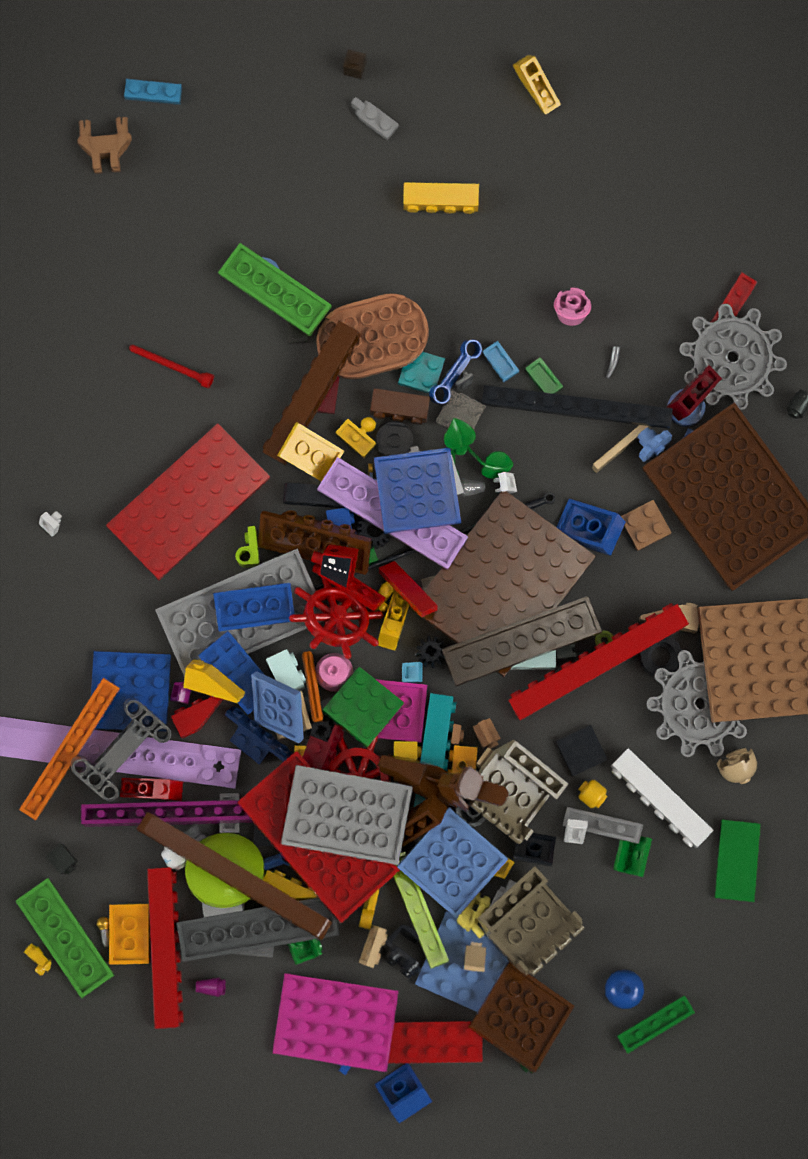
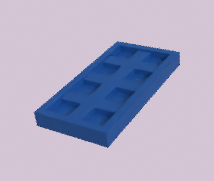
[198,631,265,715]

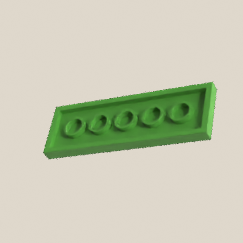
[218,243,332,336]
[16,878,115,998]

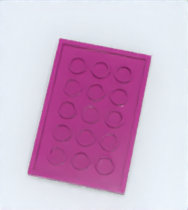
[273,974,398,1072]

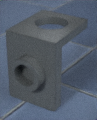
[445,368,473,391]

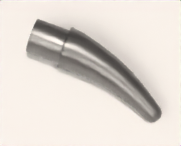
[606,346,620,378]

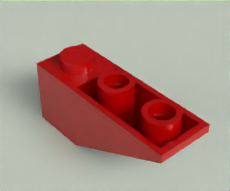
[171,695,224,739]
[120,778,183,801]

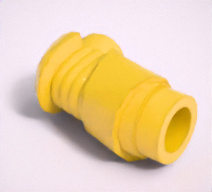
[376,581,395,612]
[24,943,51,976]

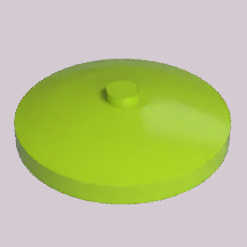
[185,833,264,908]

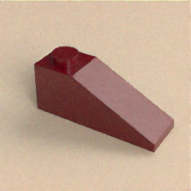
[666,365,722,421]

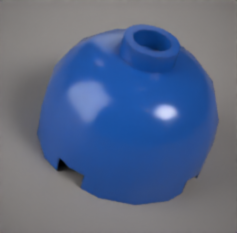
[605,969,645,1009]

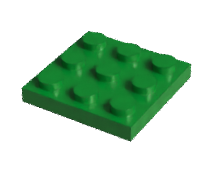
[322,667,404,748]

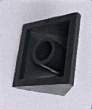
[512,833,556,867]

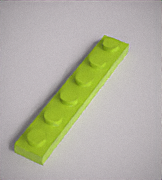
[393,851,449,969]

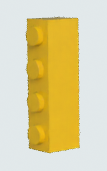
[404,182,479,214]

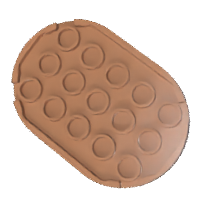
[317,294,429,379]

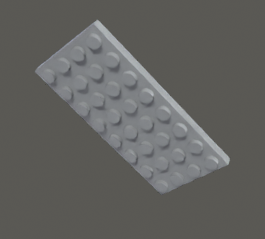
[155,549,323,677]

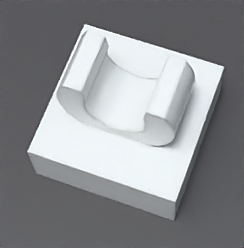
[493,472,517,494]
[39,511,62,537]

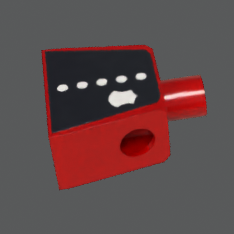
[311,544,359,589]

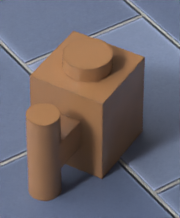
[472,718,501,749]

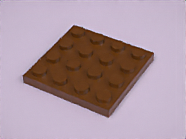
[468,962,574,1073]

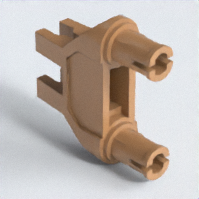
[77,117,132,174]

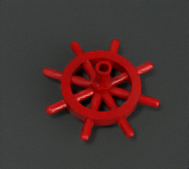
[289,578,383,659]
[328,736,391,782]

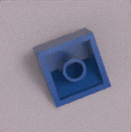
[375,1063,432,1123]

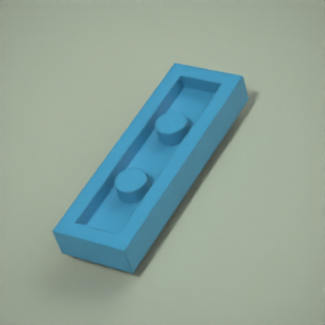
[124,79,182,104]

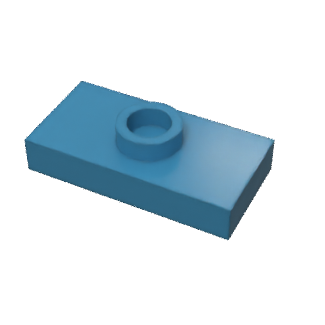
[482,341,519,383]

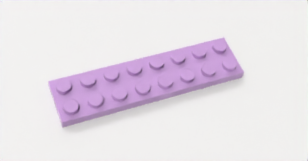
[317,457,468,570]

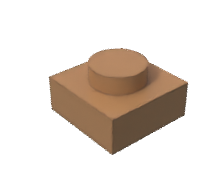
[451,724,464,746]

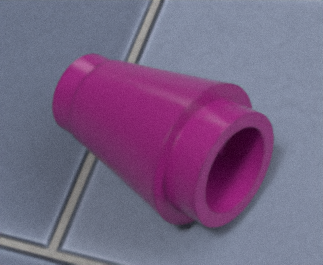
[196,977,226,997]

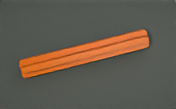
[302,651,323,722]

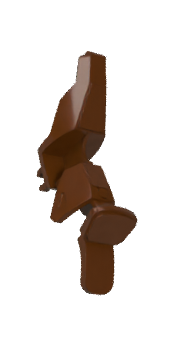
[377,754,508,811]

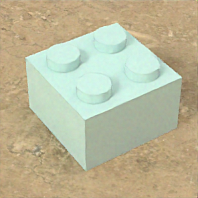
[266,649,306,691]

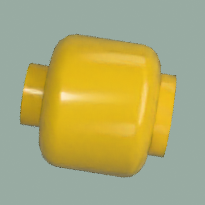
[578,779,608,808]

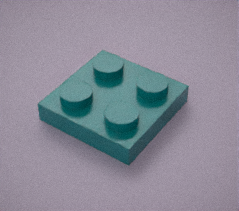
[398,352,445,394]

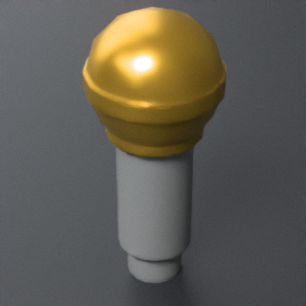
[96,917,109,947]

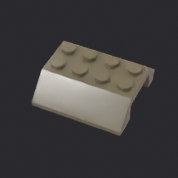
[469,740,568,844]
[477,866,585,976]

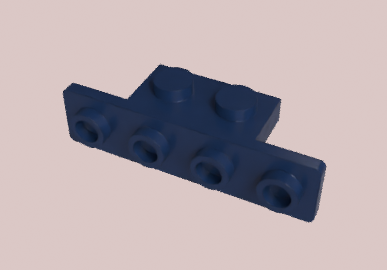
[225,706,293,764]

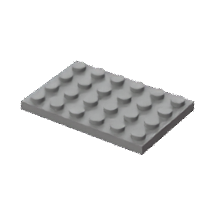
[281,765,413,865]

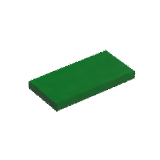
[714,820,761,902]

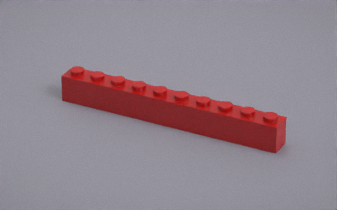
[508,603,689,720]

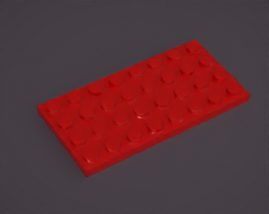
[106,423,270,581]
[237,751,400,923]

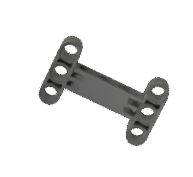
[70,697,171,801]

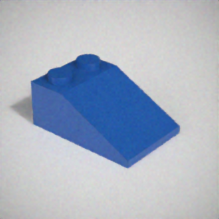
[557,499,626,556]

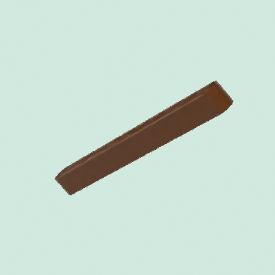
[137,812,332,940]

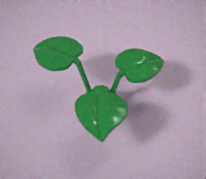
[444,418,514,479]

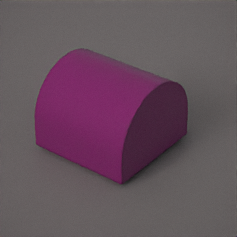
[170,682,191,704]

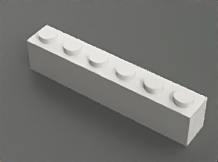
[610,748,714,848]

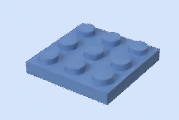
[251,671,304,743]

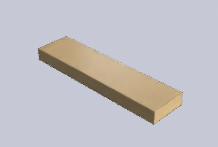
[592,425,652,473]

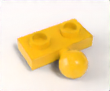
[335,417,376,458]

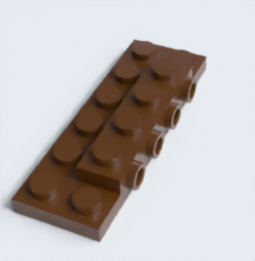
[258,510,372,575]

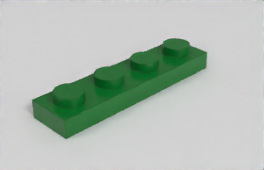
[617,995,695,1054]

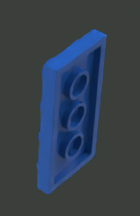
[213,583,295,632]

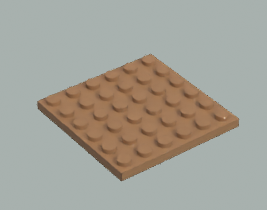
[697,598,808,723]

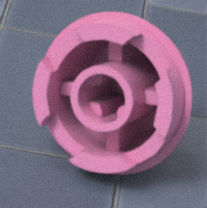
[554,288,591,326]
[315,653,353,691]

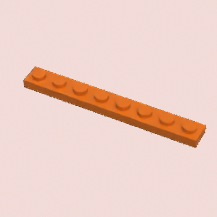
[19,678,120,820]

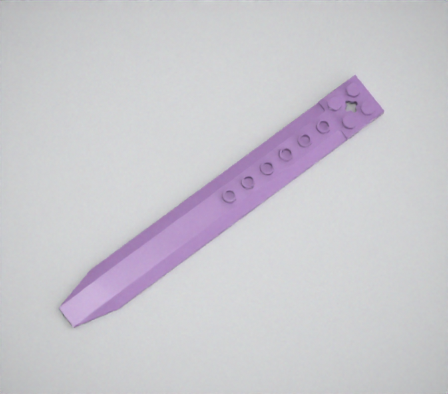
[0,717,241,789]

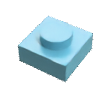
[402,662,423,683]

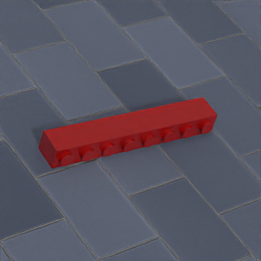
[147,867,184,1029]

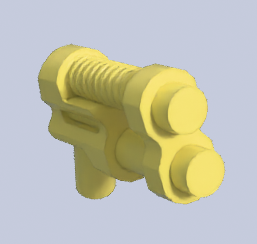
[457,893,491,939]

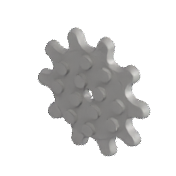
[679,304,787,410]
[646,650,747,757]

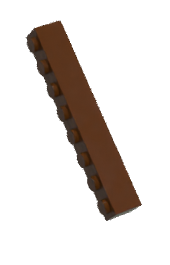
[263,321,361,466]

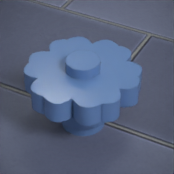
[637,427,672,462]

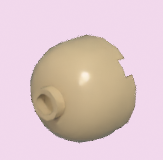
[717,748,757,784]

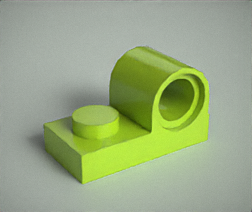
[235,526,260,568]

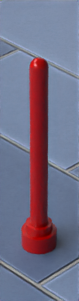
[129,345,214,389]

